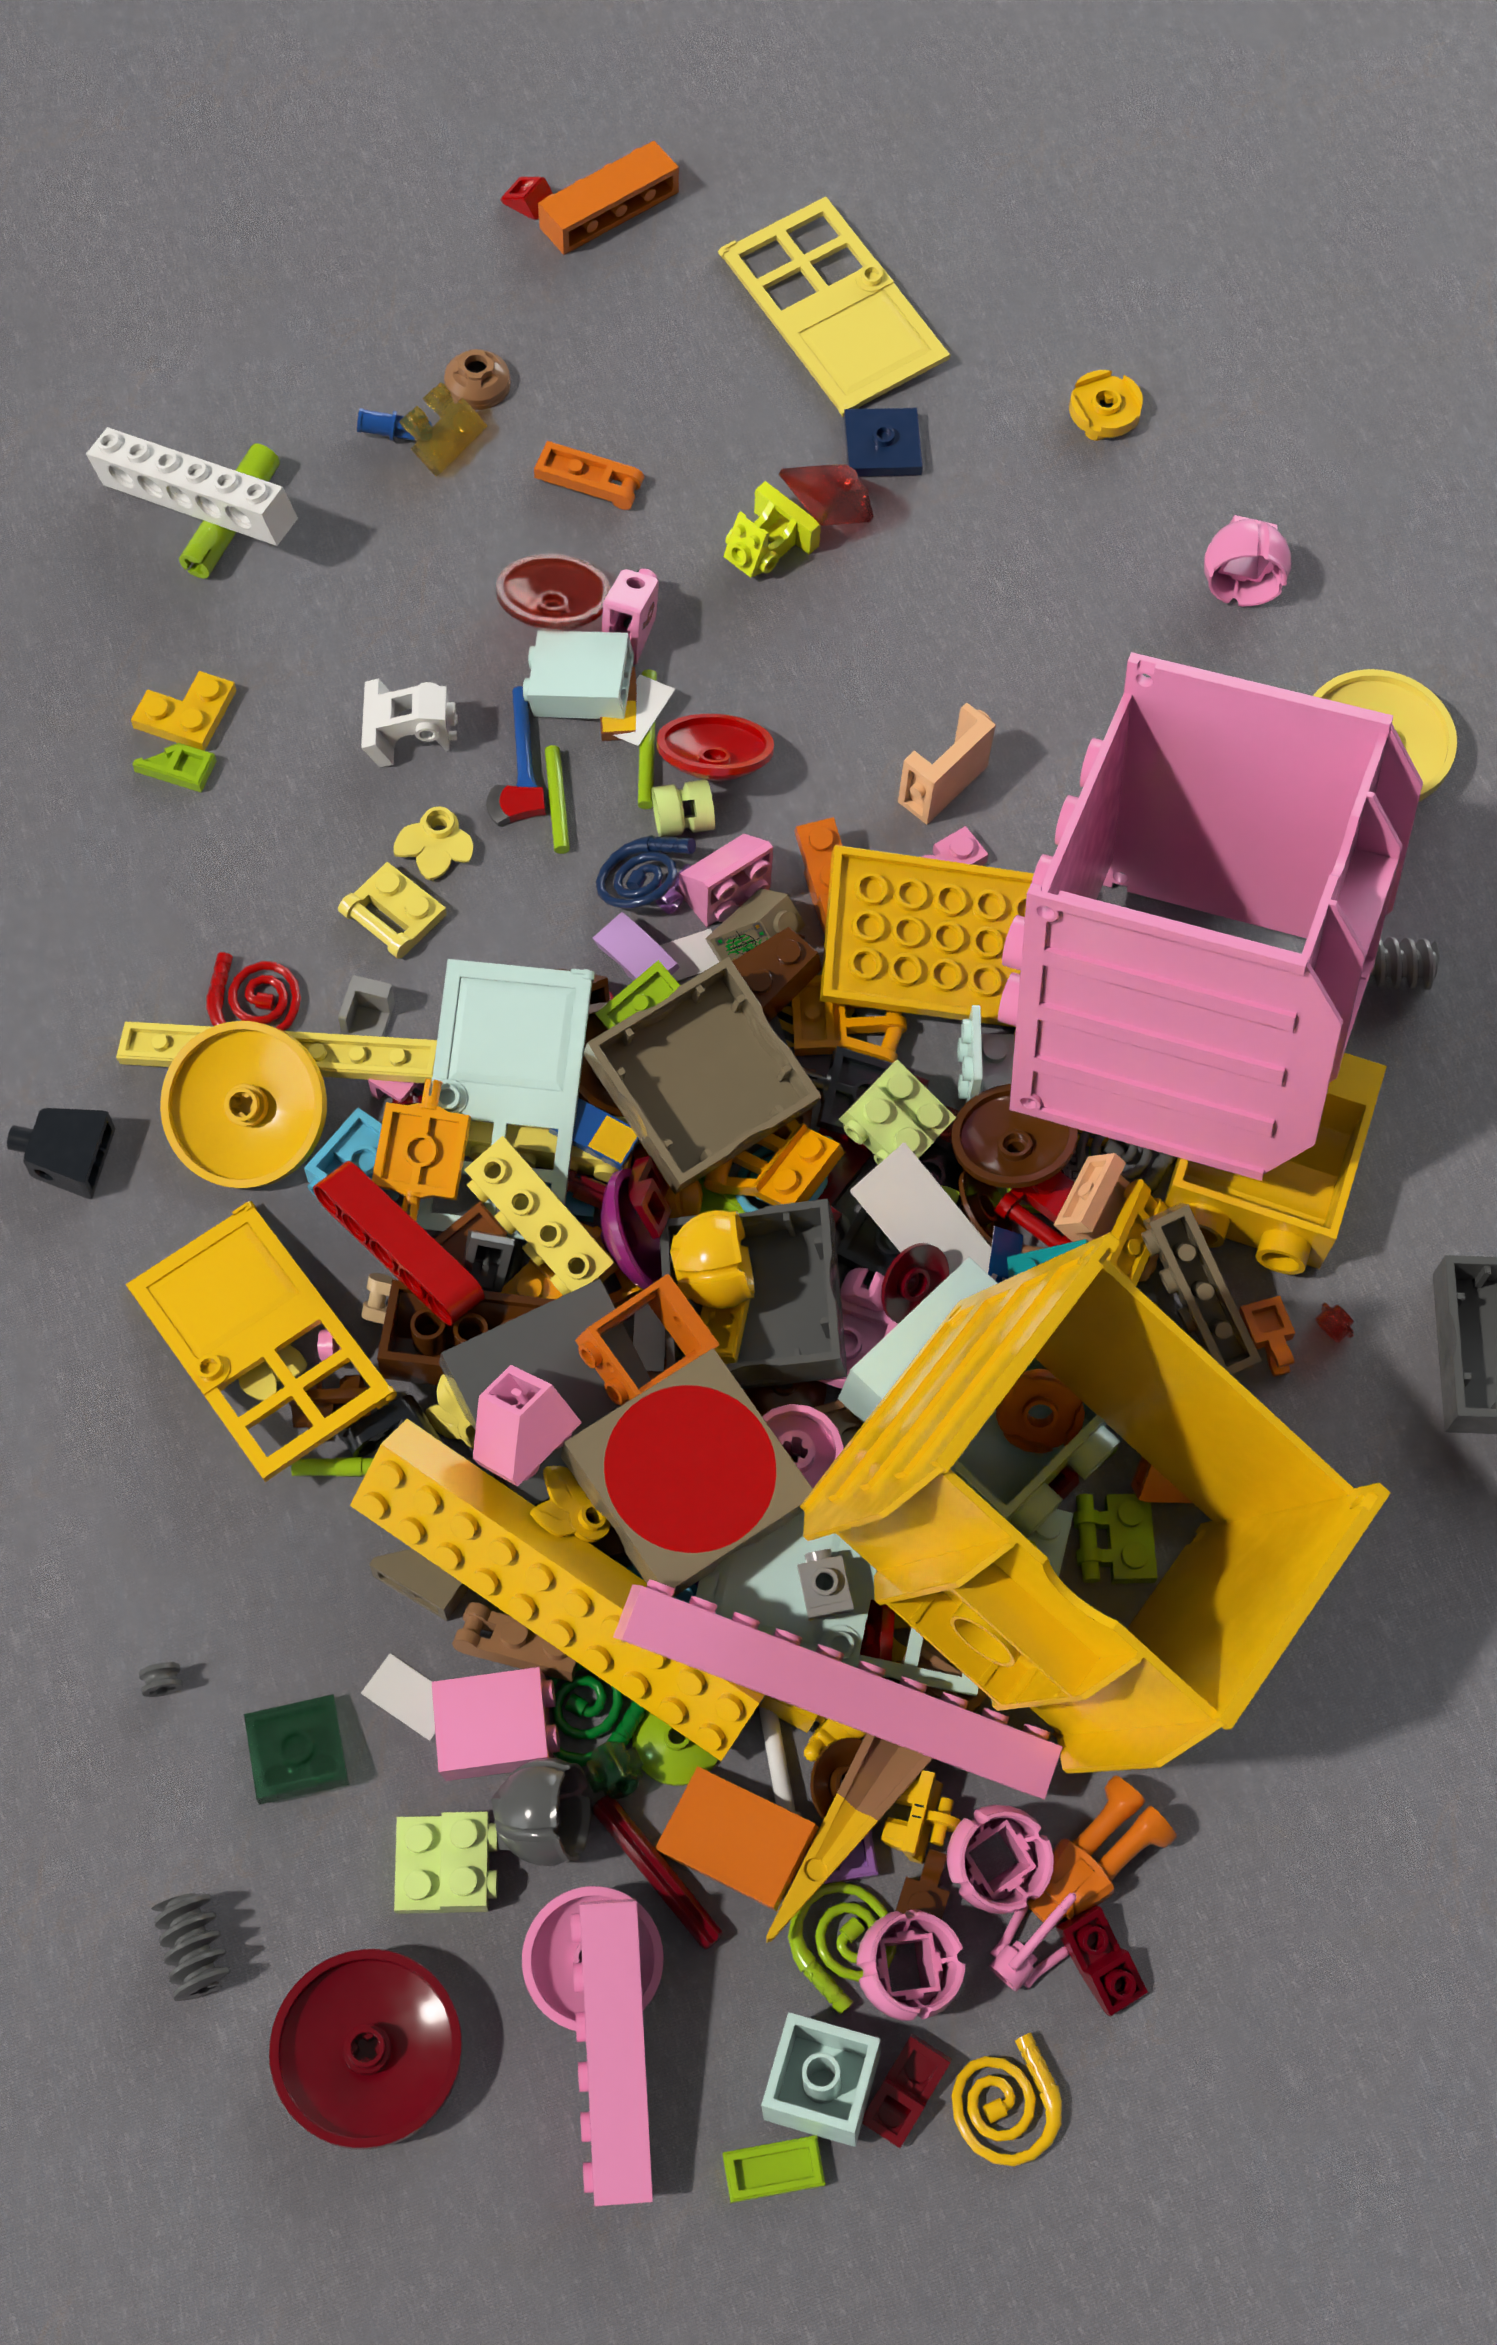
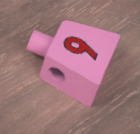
[602,569,659,665]

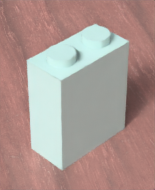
[523,631,634,719]

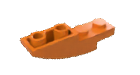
[794,817,842,935]

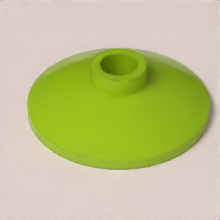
[632,1710,718,1786]

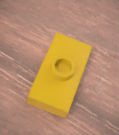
[700,1299,750,1364]

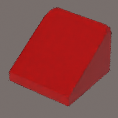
[500,177,553,220]

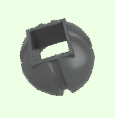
[491,1758,591,1866]

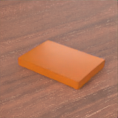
[655,1766,819,1912]

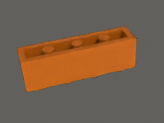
[538,141,679,255]

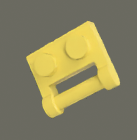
[338,862,447,959]

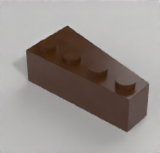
[732,927,822,1023]

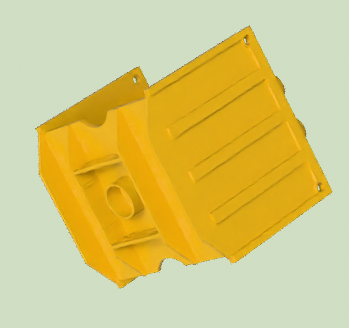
[799,1232,1391,1774]

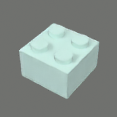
[761,2012,881,2147]

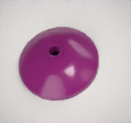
[601,1168,662,1290]

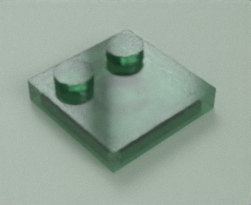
[244,1694,350,1805]

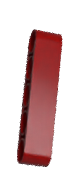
[313,1161,485,1325]

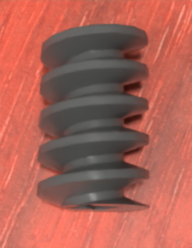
[151,1893,231,2001]

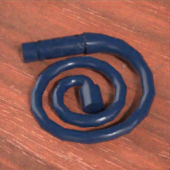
[596,835,696,909]

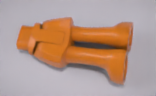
[1026,1775,1177,1928]

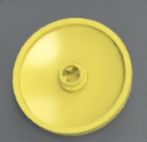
[1313,669,1457,802]

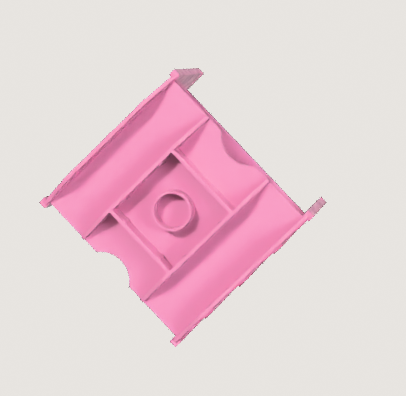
[998,652,1423,1181]

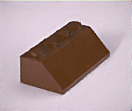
[377,1280,555,1385]

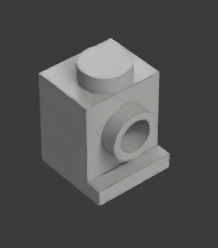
[797,1549,854,1621]

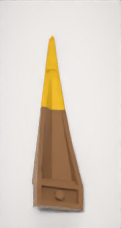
[766,1638,987,1942]

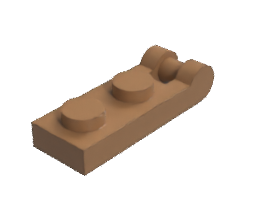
[452,1602,579,1682]

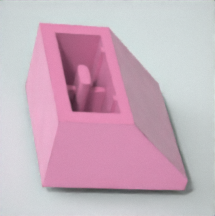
[679,834,773,927]
[473,1365,582,1487]

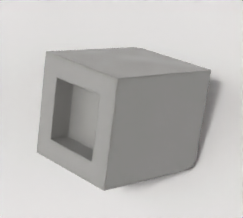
[338,975,395,1037]

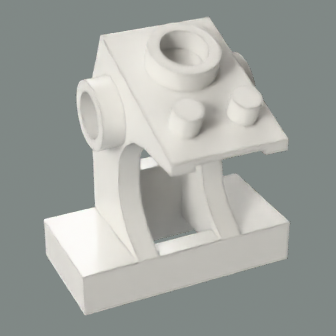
[361,679,458,768]

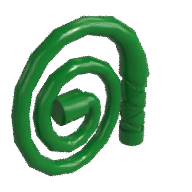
[548,1664,646,1767]

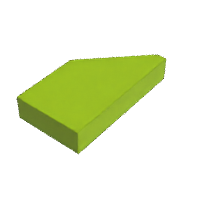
[132,743,217,793]

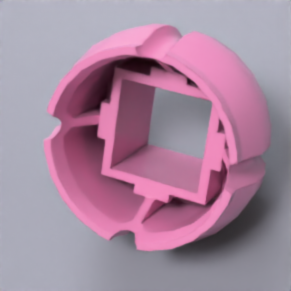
[1204,515,1291,607]
[947,1805,1054,1914]
[856,1909,965,2021]

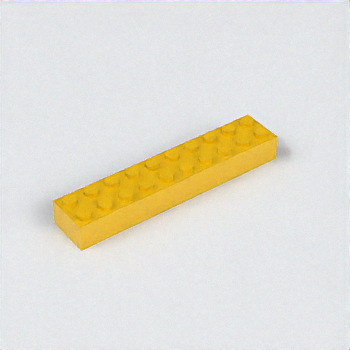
[350,1419,765,1761]

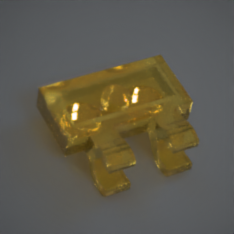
[399,382,488,476]

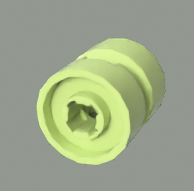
[652,779,715,837]

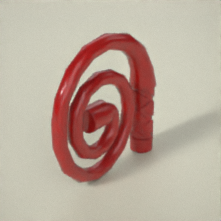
[206,952,301,1031]

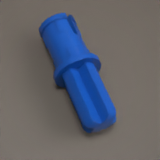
[357,408,432,442]

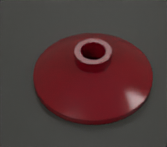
[881,1243,949,1324]

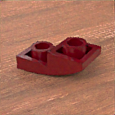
[1056,1905,1148,2017]

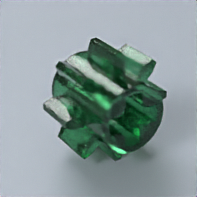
[586,1741,644,1799]

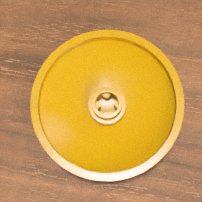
[160,1021,327,1188]

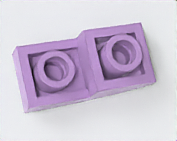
[593,912,680,981]

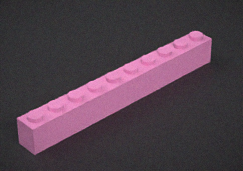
[613,1579,1063,1799]

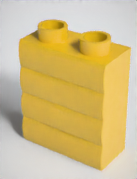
[1164,1052,1387,1275]

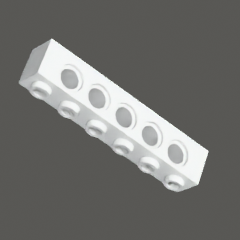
[86,427,298,546]

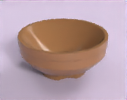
[444,349,511,410]

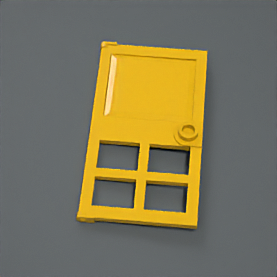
[125,1201,397,1482]

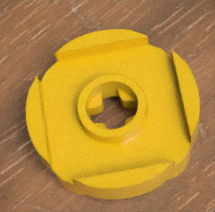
[1069,370,1143,441]

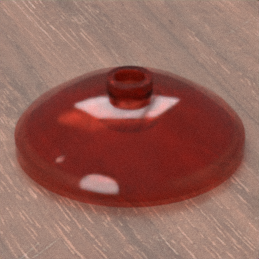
[496,554,611,631]

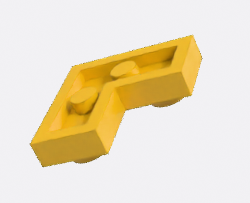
[131,671,236,751]

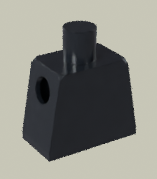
[7,1108,115,1199]

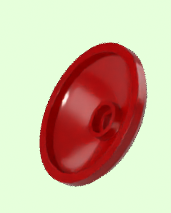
[657,714,774,781]

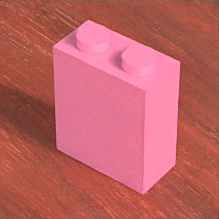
[432,1667,560,1781]

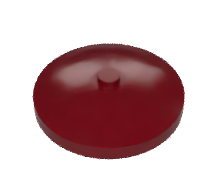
[269,1949,463,2150]

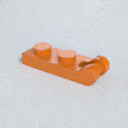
[534,441,644,510]

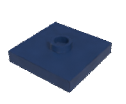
[844,408,923,477]

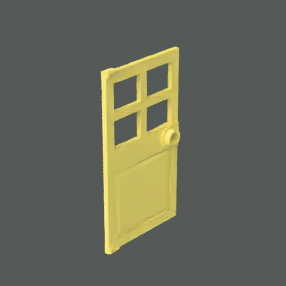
[718,196,950,417]

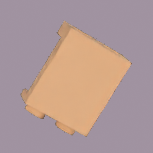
[898,703,996,825]
[1054,1153,1171,1281]

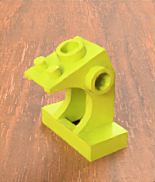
[723,481,821,578]

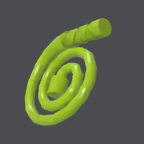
[788,1882,896,2014]

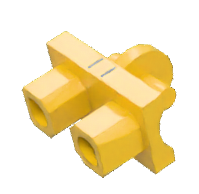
[881,1770,961,1864]

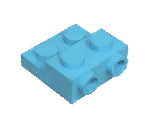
[304,1107,399,1202]

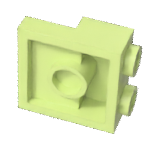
[839,1059,956,1165]
[394,1812,498,1914]

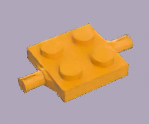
[372,1079,471,1222]

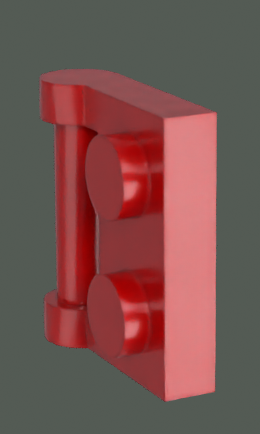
[994,1172,1075,1247]

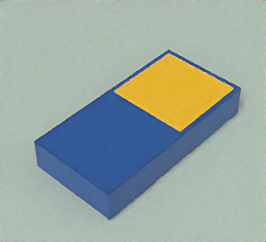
[549,1098,640,1170]

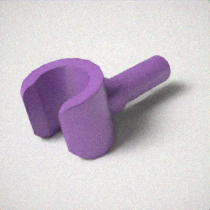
[656,864,691,914]

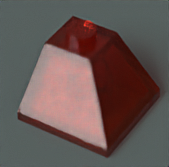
[779,464,874,526]

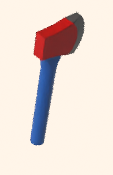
[486,686,546,826]

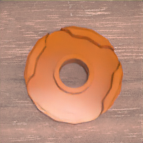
[996,1369,1085,1453]

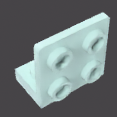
[957,1005,1014,1103]

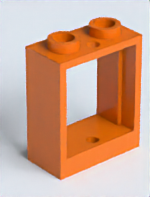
[575,1273,720,1406]

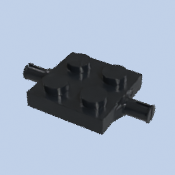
[804,1046,915,1136]

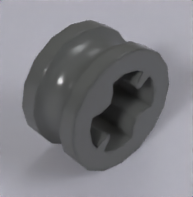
[139,1662,183,1697]

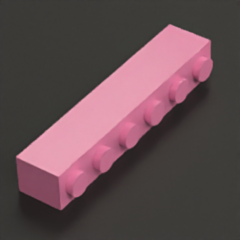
[571,1898,653,2206]

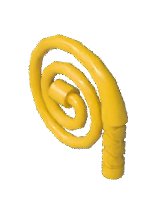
[951,2033,1062,2167]

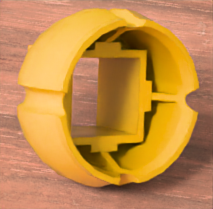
[670,1210,755,1309]

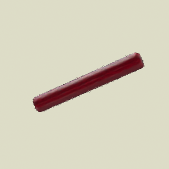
[592,1794,722,1949]

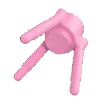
[989,1892,1077,1992]

